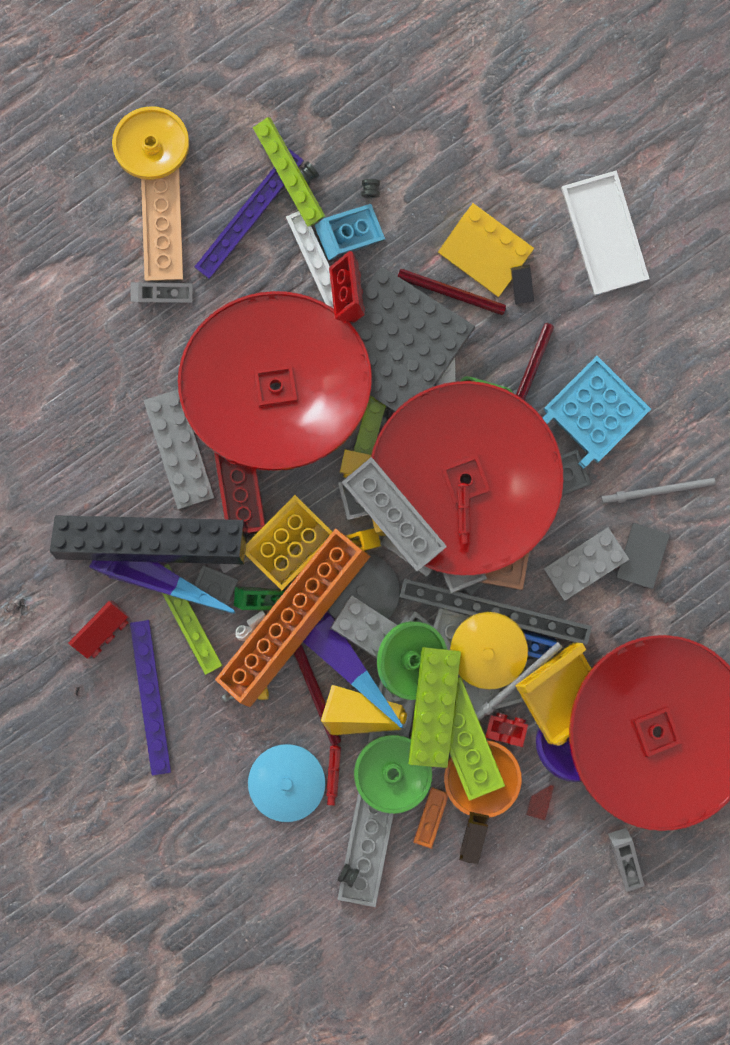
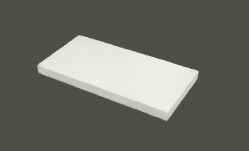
[561,170,649,296]

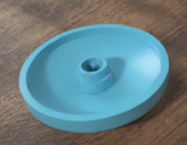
[248,744,325,822]

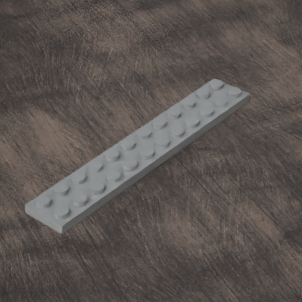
[337,679,416,907]

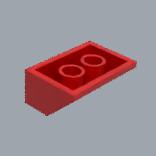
[329,251,365,323]
[68,601,130,659]

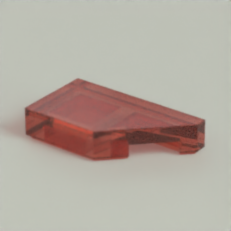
[526,785,554,820]

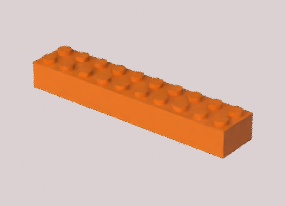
[215,528,371,707]

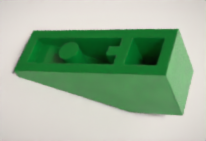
[234,587,286,610]

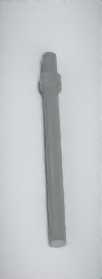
[601,478,716,504]
[476,642,563,721]

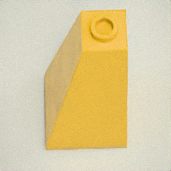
[321,685,407,735]

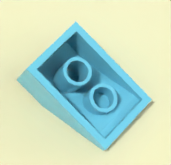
[314,204,385,261]

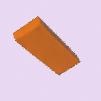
[413,787,448,849]

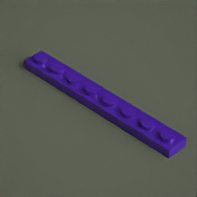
[194,149,304,280]
[130,620,171,776]

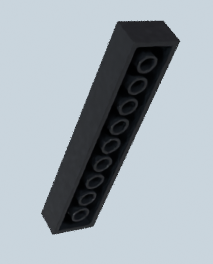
[50,515,248,565]

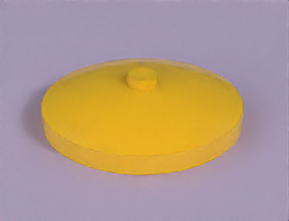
[112,106,189,180]
[450,612,528,689]

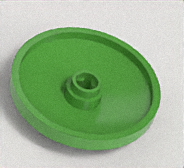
[377,621,447,700]
[354,735,432,814]

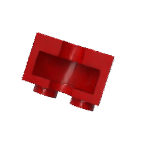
[486,712,528,747]

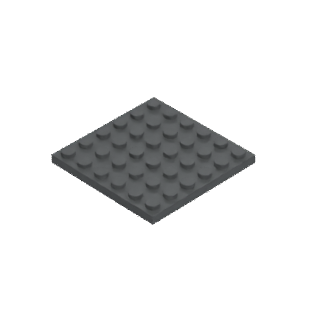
[350,266,475,412]

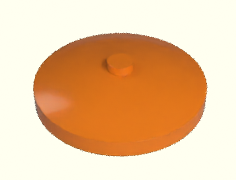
[444,740,522,818]

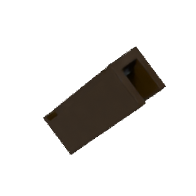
[459,812,489,864]

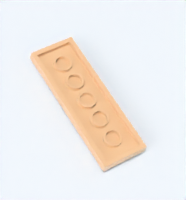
[141,168,183,282]

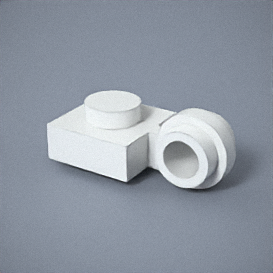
[235,610,266,641]

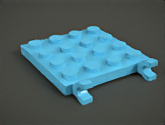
[543,356,651,469]

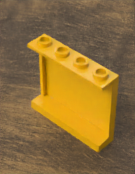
[515,642,591,746]

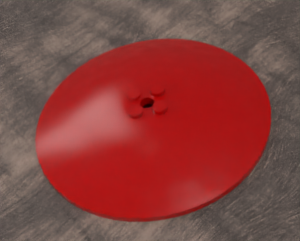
[178,291,372,471]
[371,381,563,575]
[569,635,730,831]

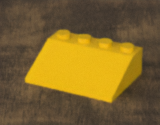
[438,203,534,298]
[245,495,332,590]

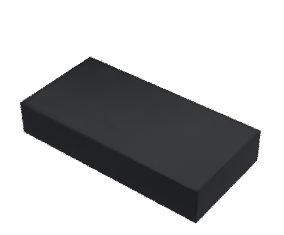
[510,265,534,305]

